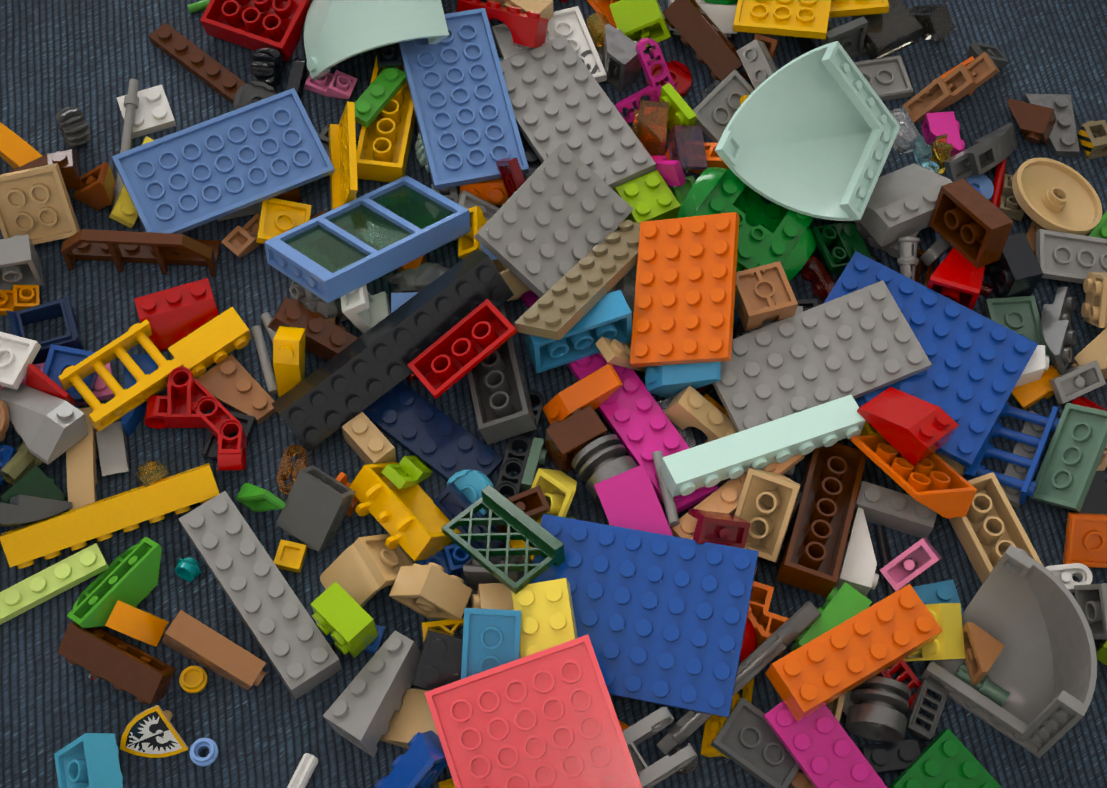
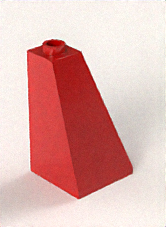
[927,247,985,310]

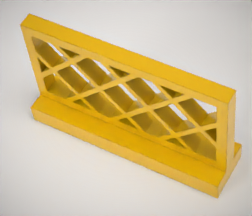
[328,101,358,210]

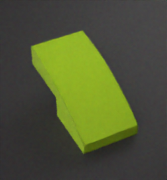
[381,455,433,489]

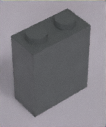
[276,465,356,552]

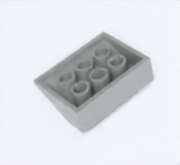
[858,163,952,247]

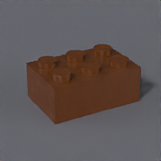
[928,179,1014,268]

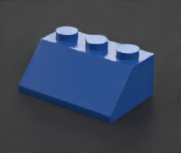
[374,730,448,788]

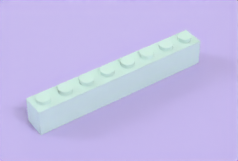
[659,394,866,497]

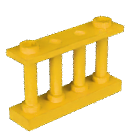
[58,319,184,433]

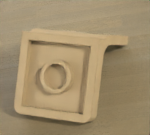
[320,534,414,607]

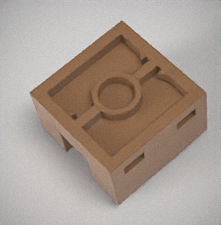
[734,261,798,332]

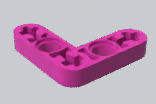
[615,38,676,124]

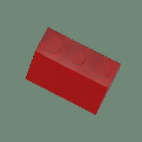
[134,278,219,352]

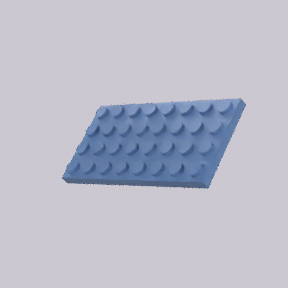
[398,8,529,190]
[112,88,335,234]

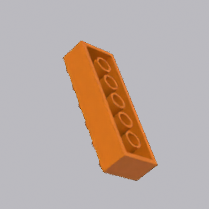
[765,584,943,722]

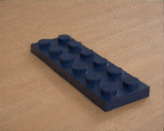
[360,381,503,482]

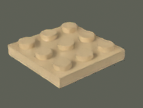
[0,163,80,245]

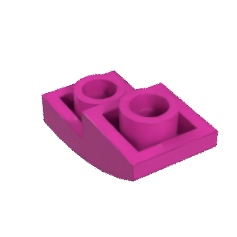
[651,156,686,186]

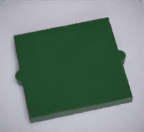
[0,465,66,525]

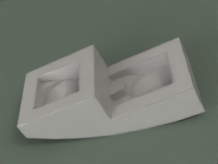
[96,421,130,477]

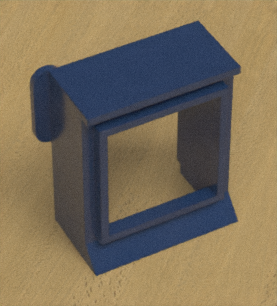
[6,295,84,365]

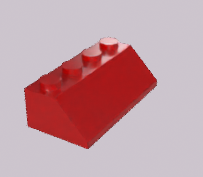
[407,299,517,399]

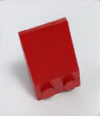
[857,387,959,466]

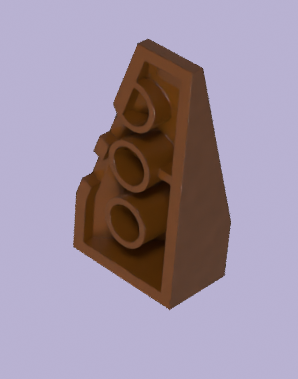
[8,149,81,190]

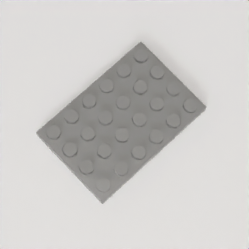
[474,142,633,298]

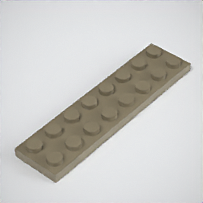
[514,220,640,341]

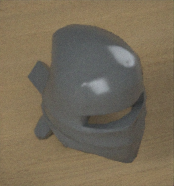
[386,262,449,293]

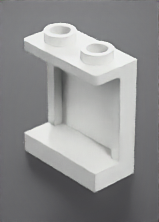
[340,284,390,334]

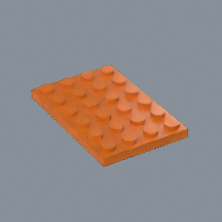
[630,212,739,367]

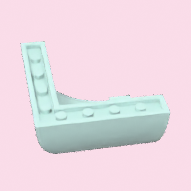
[304,0,449,80]
[714,41,901,221]

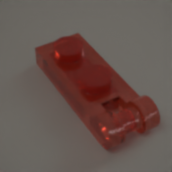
[801,256,834,303]

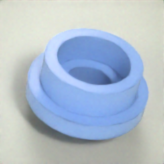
[189,738,219,767]

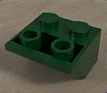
[811,221,873,278]

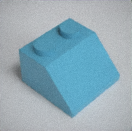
[54,733,123,788]

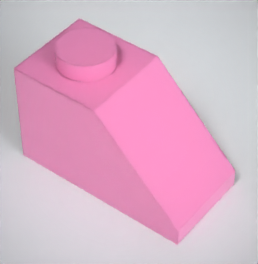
[880,537,941,591]

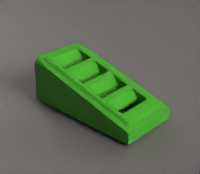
[236,483,286,513]

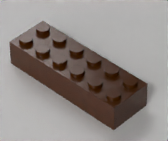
[776,442,867,598]

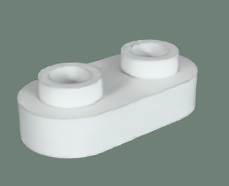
[1045,563,1093,593]

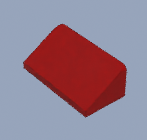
[26,364,76,405]

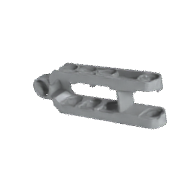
[622,706,698,788]

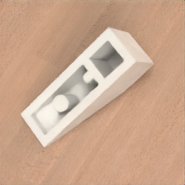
[835,507,879,597]

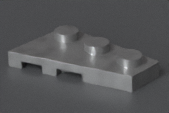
[1023,94,1080,157]

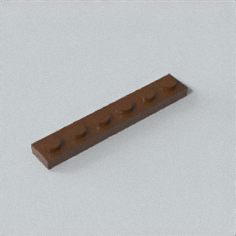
[149,22,247,104]

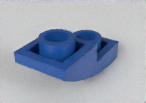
[416,541,472,575]

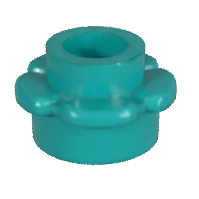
[175,557,201,581]

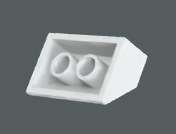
[668,0,737,37]

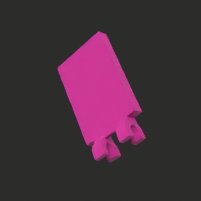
[594,464,674,536]

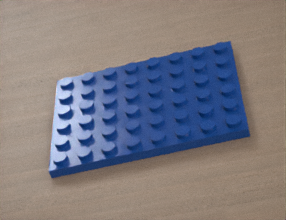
[823,251,1038,468]
[519,514,759,718]

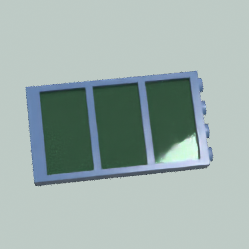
[264,175,471,303]

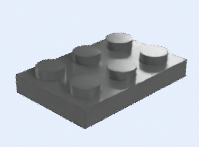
[710,697,800,788]

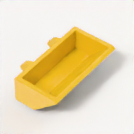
[349,462,462,561]

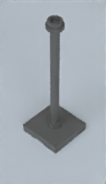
[822,17,868,59]

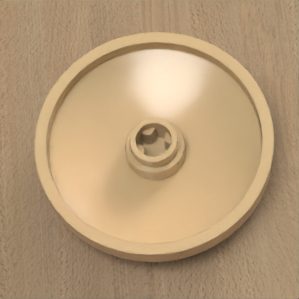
[1012,158,1102,236]

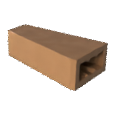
[162,610,266,690]

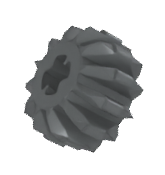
[55,106,91,148]

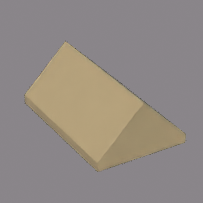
[735,468,801,563]

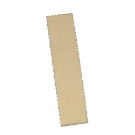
[66,407,98,510]

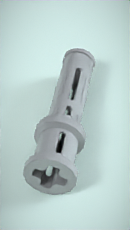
[897,237,920,281]

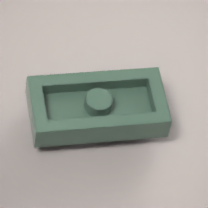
[521,437,548,493]

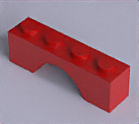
[456,0,549,48]

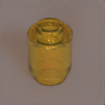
[586,12,610,47]

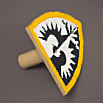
[120,705,189,758]

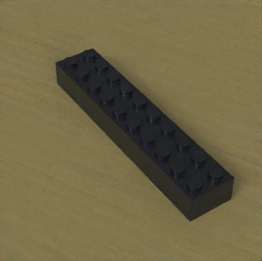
[272,248,514,452]

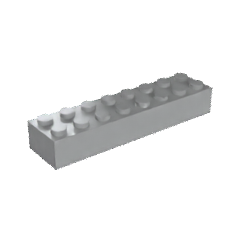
[179,491,342,700]

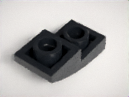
[376,43,402,68]

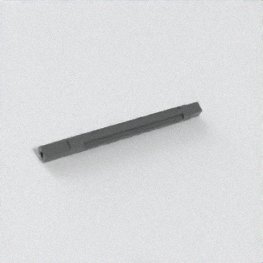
[655,601,822,755]

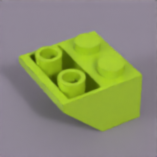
[609,0,671,47]

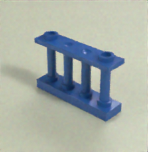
[964,401,1060,505]

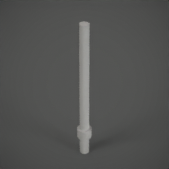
[113,79,139,206]

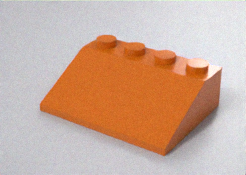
[850,434,977,519]

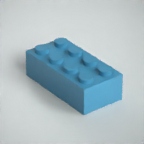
[525,290,632,373]

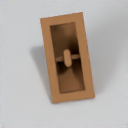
[963,622,1005,685]

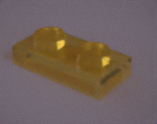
[134,460,169,487]

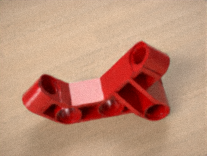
[144,366,247,471]

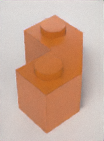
[747,581,789,656]

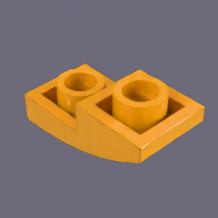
[0,285,40,316]
[1011,365,1060,410]
[105,600,169,647]

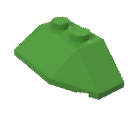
[67,537,162,628]

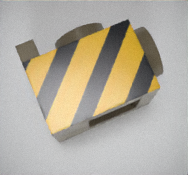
[1077,119,1107,160]

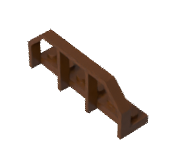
[61,229,221,277]

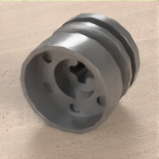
[571,434,637,503]
[845,676,911,742]

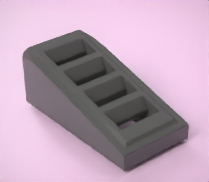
[905,678,949,741]

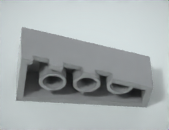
[323,630,421,757]

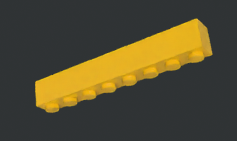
[0,463,220,569]

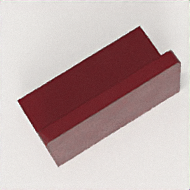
[688,509,751,549]

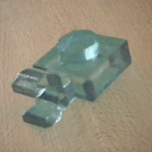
[913,136,939,174]

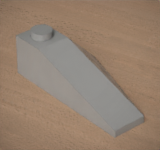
[0,384,88,465]

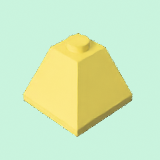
[531,468,577,526]

